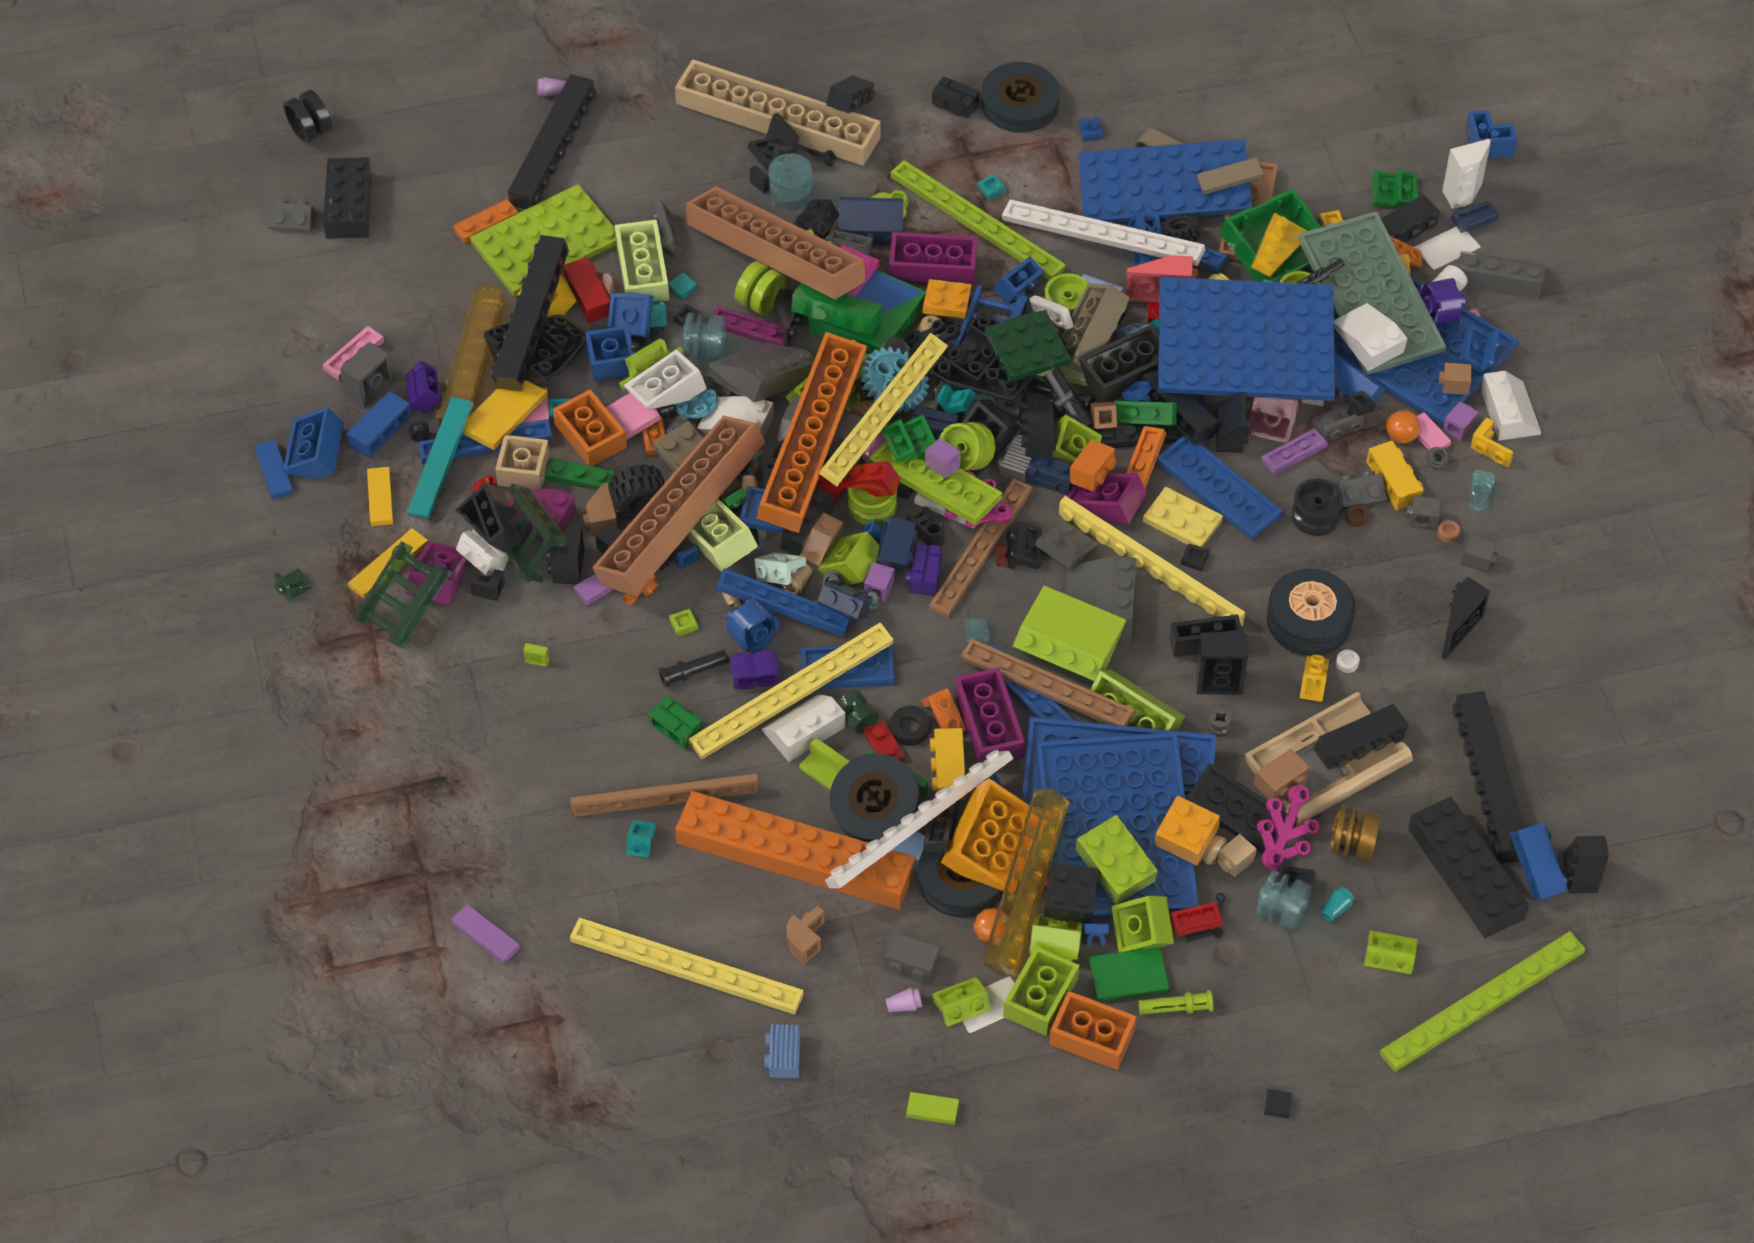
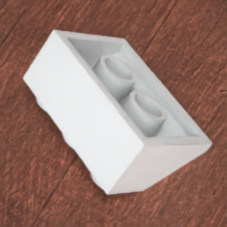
[1442,139,1491,209]
[1481,371,1541,441]
[762,694,845,762]

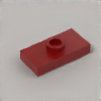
[1170,902,1223,937]

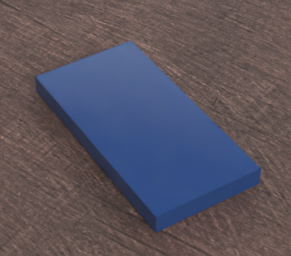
[801,644,895,689]

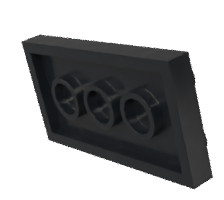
[1186,763,1287,853]

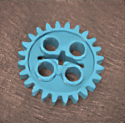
[860,347,929,413]

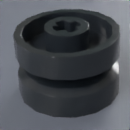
[283,89,332,143]
[1292,478,1343,536]

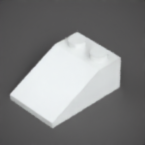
[1334,303,1407,371]
[624,349,707,410]
[697,396,774,438]

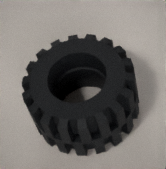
[608,464,665,520]

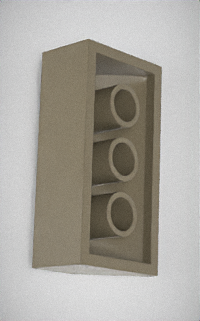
[1061,283,1130,373]

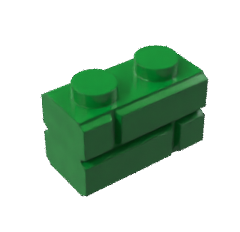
[649,697,702,749]

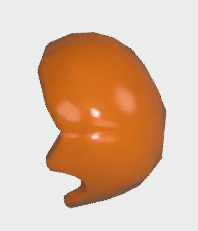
[1386,410,1421,444]
[973,908,1011,945]

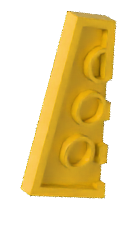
[1251,213,1307,277]

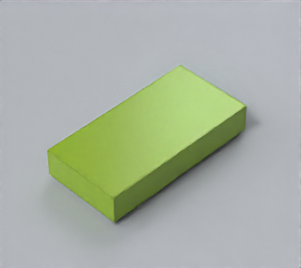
[906,1092,959,1125]

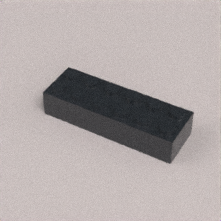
[1408,797,1529,938]

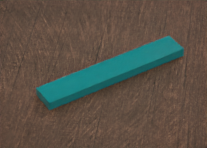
[407,397,473,520]

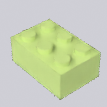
[687,499,758,572]

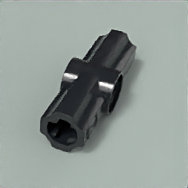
[1042,367,1093,427]

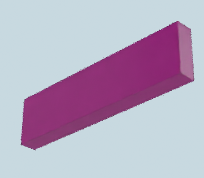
[709,306,797,346]

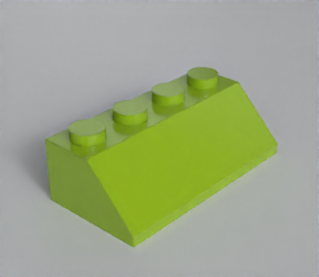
[1090,669,1186,731]

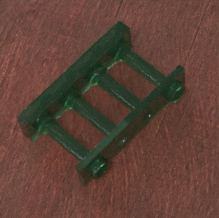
[507,483,568,583]
[353,541,451,649]

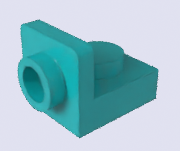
[650,300,667,327]
[937,384,976,414]
[626,820,656,858]

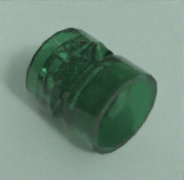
[837,690,879,734]

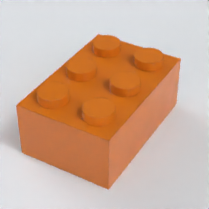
[553,389,627,466]
[1049,991,1137,1070]

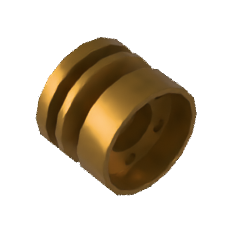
[1331,805,1381,862]

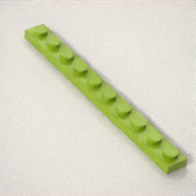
[891,160,1066,281]
[1380,931,1585,1072]

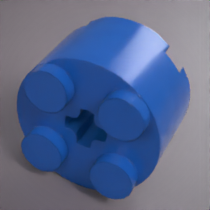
[726,598,779,653]

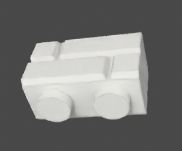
[456,529,510,576]

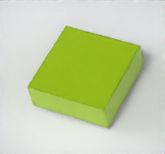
[669,608,698,637]
[523,643,549,667]

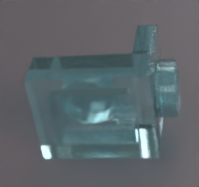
[964,617,989,646]

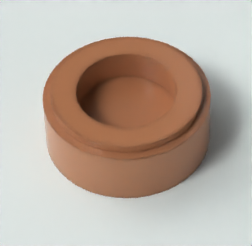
[1437,520,1460,543]

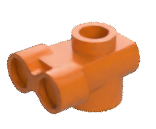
[623,575,659,605]

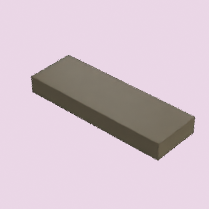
[1197,157,1263,195]

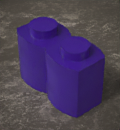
[730,650,779,689]

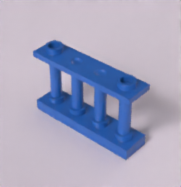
[950,285,1027,349]

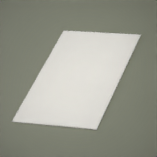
[1414,227,1481,270]
[962,976,1015,1033]

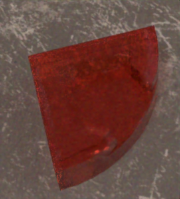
[597,272,616,294]
[995,544,1006,566]

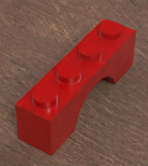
[816,461,901,502]

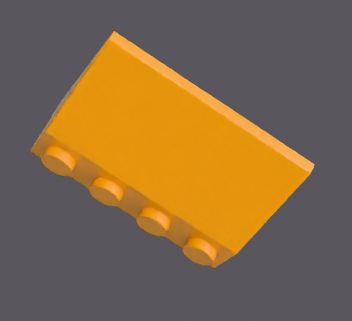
[941,779,1045,893]

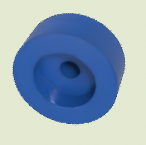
[861,520,882,542]

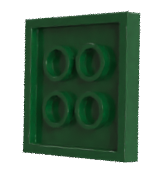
[985,310,1071,382]

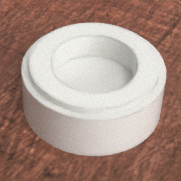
[1336,650,1360,673]

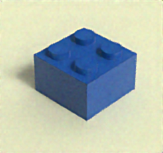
[585,325,634,381]

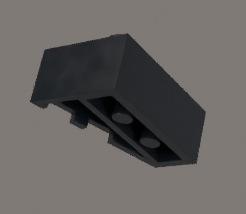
[455,483,522,554]
[1563,835,1609,894]

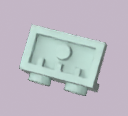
[755,552,806,585]

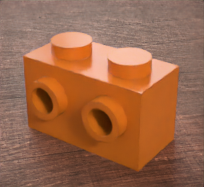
[1070,440,1116,492]

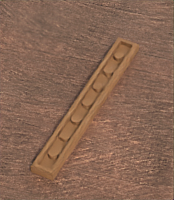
[929,478,1033,619]
[961,638,1135,726]
[570,774,759,817]

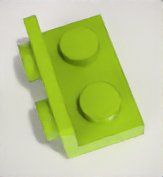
[1364,930,1418,974]
[932,977,991,1027]

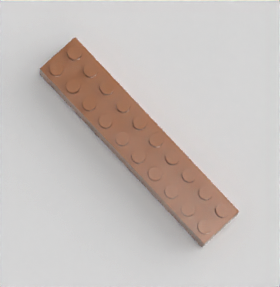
[685,186,866,300]
[592,415,765,596]

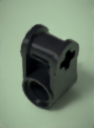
[906,506,944,546]

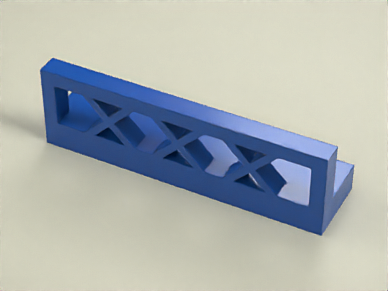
[1128,211,1162,266]

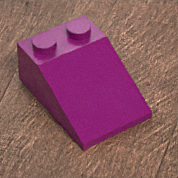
[1067,473,1147,524]
[508,488,576,543]
[406,541,469,605]

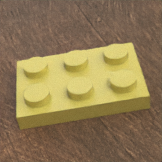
[1143,487,1223,548]

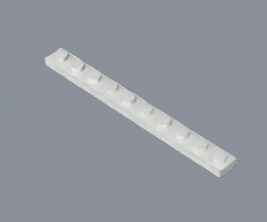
[1002,199,1205,266]
[825,750,1013,888]

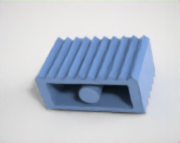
[764,1024,801,1078]

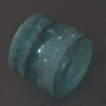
[768,154,813,210]
[682,312,726,360]
[1256,870,1312,931]

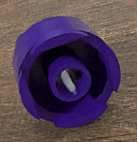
[1419,278,1465,325]

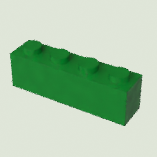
[792,283,882,336]

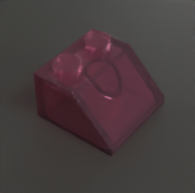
[1248,397,1301,443]

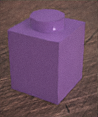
[1443,401,1479,441]
[925,438,961,478]
[864,562,894,602]

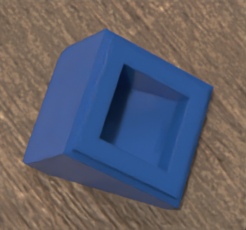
[673,545,699,569]

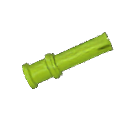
[1138,990,1213,1015]

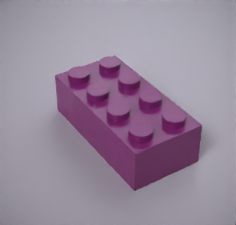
[889,232,977,286]
[954,667,1025,763]

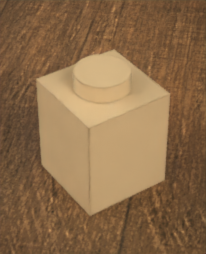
[1218,834,1256,877]

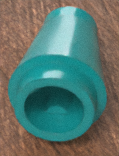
[1321,887,1355,922]

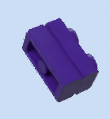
[405,361,442,414]
[906,544,942,596]

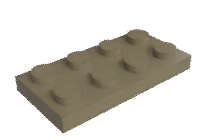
[653,421,741,501]

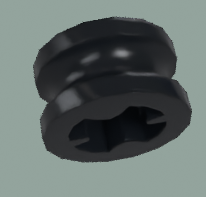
[409,421,430,442]

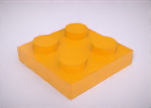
[923,279,972,319]

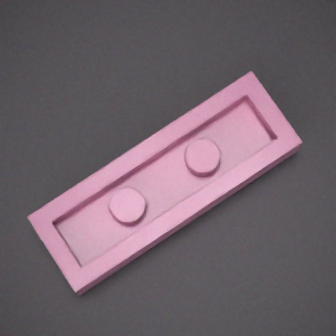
[323,326,384,381]

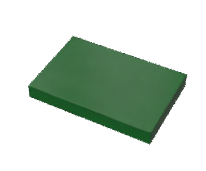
[1088,947,1169,1002]

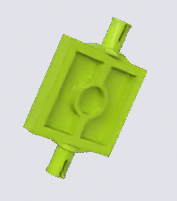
[619,338,684,390]

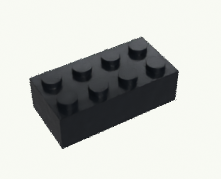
[323,157,372,239]

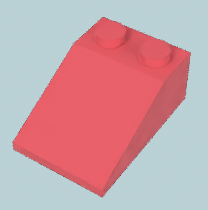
[1126,255,1193,302]

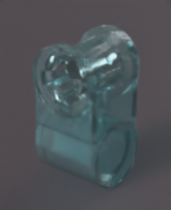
[1469,468,1496,511]

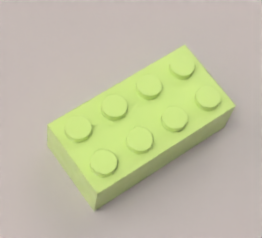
[615,220,669,301]

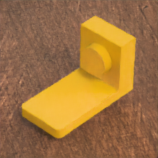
[1470,417,1514,467]
[1300,654,1329,702]

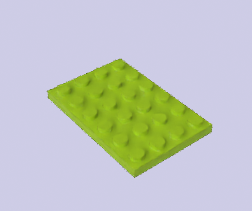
[470,184,617,297]

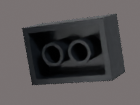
[1196,632,1248,695]

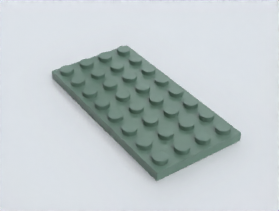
[1298,211,1446,375]

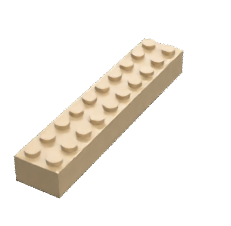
[675,59,881,166]

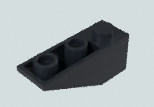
[773,288,802,346]

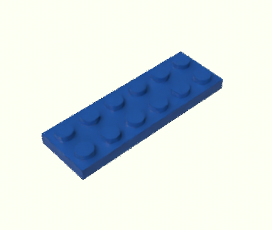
[1156,436,1283,541]

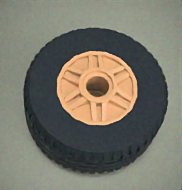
[1267,568,1356,656]

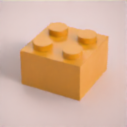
[1155,795,1220,866]

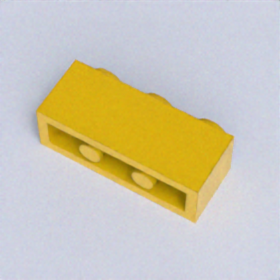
[1366,441,1424,511]
[930,728,965,800]

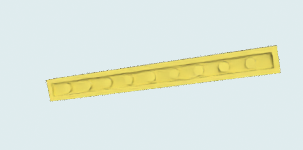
[819,333,948,486]
[1059,496,1245,627]
[689,622,893,760]
[570,918,804,1015]

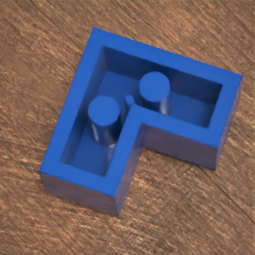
[1465,110,1518,158]

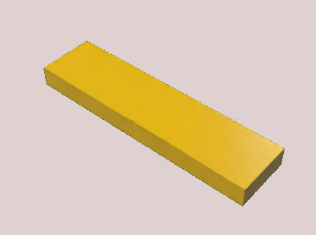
[348,528,428,600]

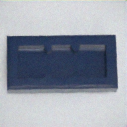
[1451,201,1499,233]

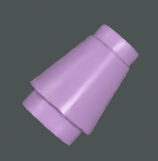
[537,77,566,97]
[886,987,923,1013]

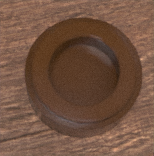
[1346,505,1369,527]

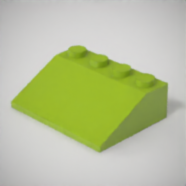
[1013,586,1127,681]

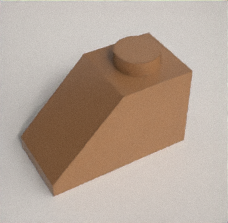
[583,483,617,536]
[800,512,843,568]

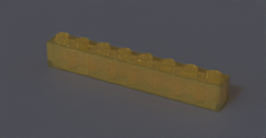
[436,284,505,428]
[982,789,1070,975]

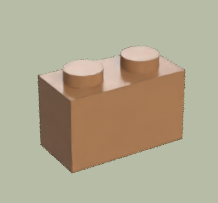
[1253,748,1310,800]

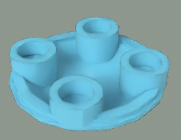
[675,389,718,418]

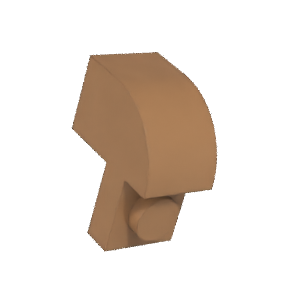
[786,905,824,965]

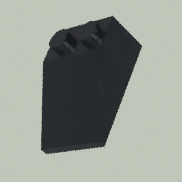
[962,399,1021,478]
[1442,576,1490,660]

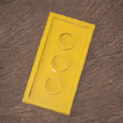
[462,380,548,450]

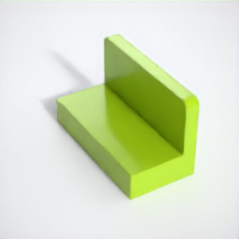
[799,738,850,790]

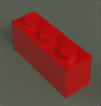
[563,257,611,324]

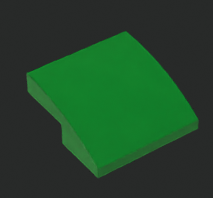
[1372,169,1417,209]
[882,415,936,462]

